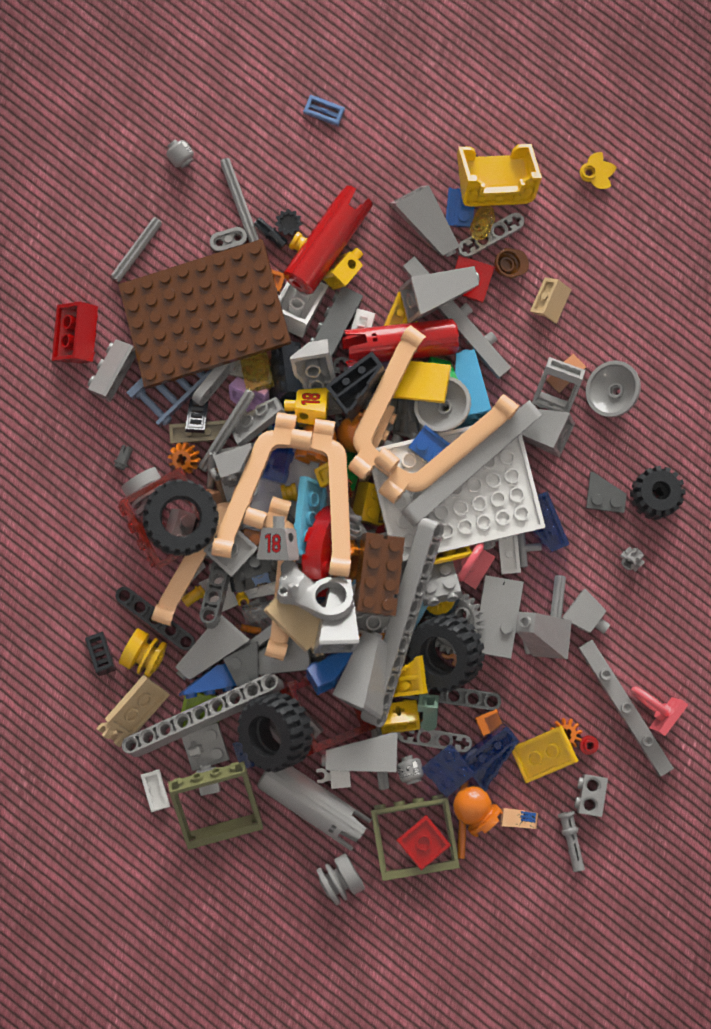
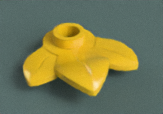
[579,152,617,189]

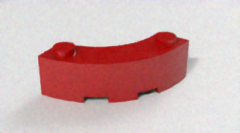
[302,506,332,579]

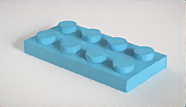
[294,476,328,557]

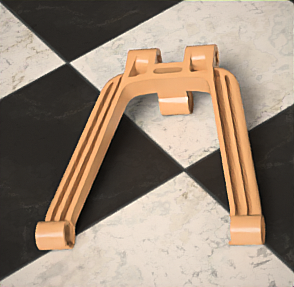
[347,325,519,504]
[211,412,351,578]
[152,485,296,661]

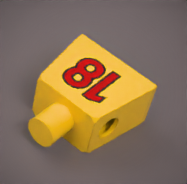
[323,248,364,290]
[284,388,329,425]

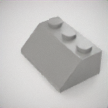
[88,339,136,402]
[213,443,252,487]

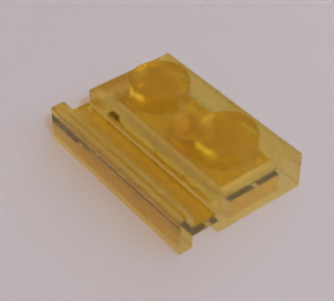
[240,352,275,392]

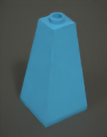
[453,349,491,430]

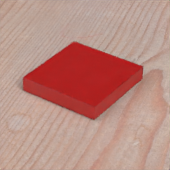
[455,255,495,303]
[396,815,451,871]

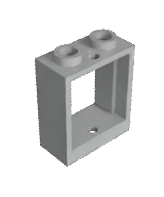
[532,357,585,413]

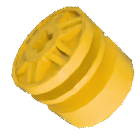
[119,628,167,678]

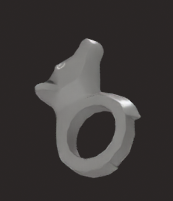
[277,561,354,621]

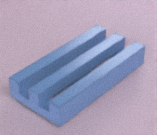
[303,95,345,126]

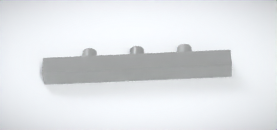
[402,256,511,380]
[578,640,674,777]

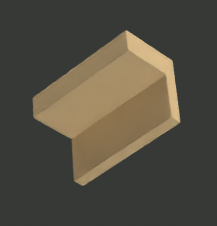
[530,277,571,324]

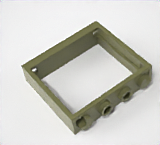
[168,761,264,850]
[371,794,460,881]

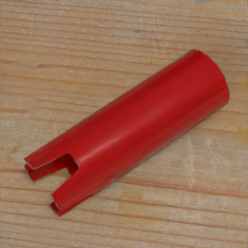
[283,185,373,294]
[342,318,459,366]

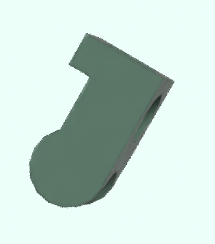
[418,694,439,731]

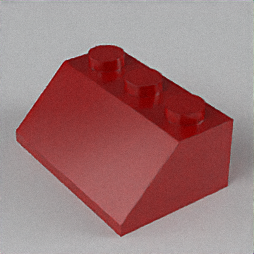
[52,301,98,363]

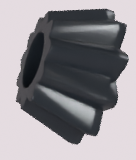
[275,209,302,236]

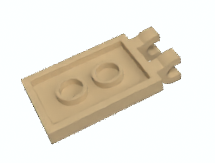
[263,596,325,657]
[96,675,170,747]

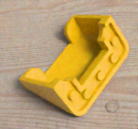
[457,144,542,207]

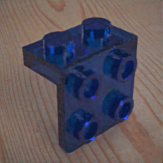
[422,745,475,797]

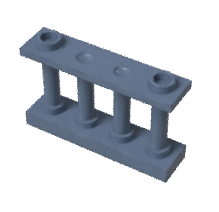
[126,369,212,427]

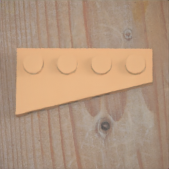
[359,405,397,482]

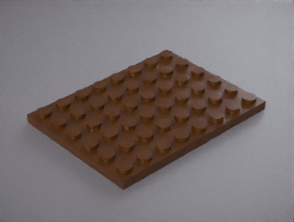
[119,239,292,389]

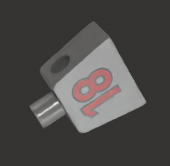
[257,516,299,561]

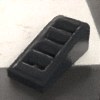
[185,398,209,433]
[85,631,117,676]

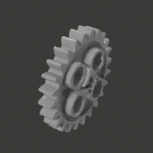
[425,594,485,654]

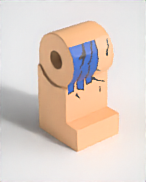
[500,808,538,829]

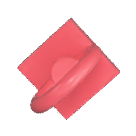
[453,543,495,590]
[631,687,688,736]

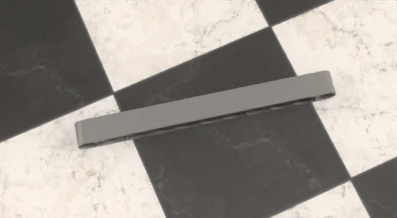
[361,518,444,727]

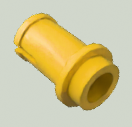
[182,585,205,607]

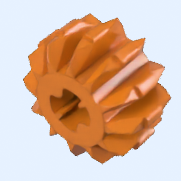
[167,442,201,475]
[550,718,582,748]

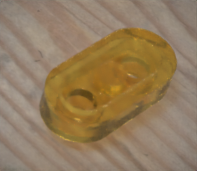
[469,206,496,240]

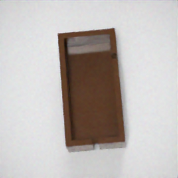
[354,532,405,618]

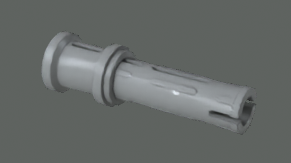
[558,811,585,872]

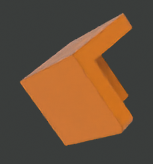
[475,709,503,736]

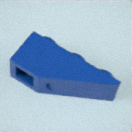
[306,653,352,696]
[179,664,237,699]

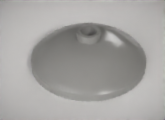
[586,361,641,417]
[414,377,471,432]

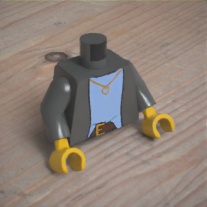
[233,556,278,606]

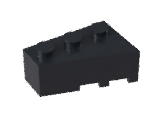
[269,341,304,408]
[325,352,385,423]

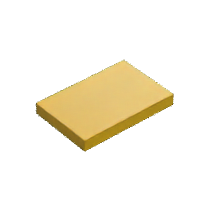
[393,361,452,404]
[510,725,578,784]

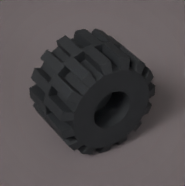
[630,466,686,520]

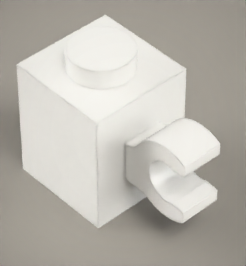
[351,308,375,329]
[316,768,351,789]

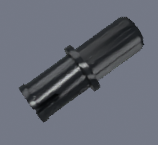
[254,217,288,250]

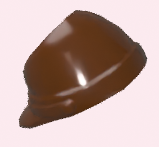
[494,248,529,279]

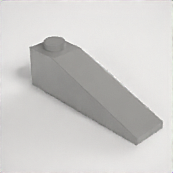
[290,339,342,416]

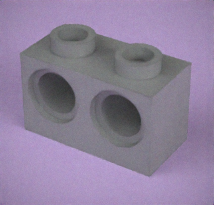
[574,774,608,817]

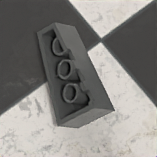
[310,287,363,358]

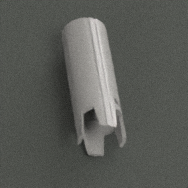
[257,766,371,851]

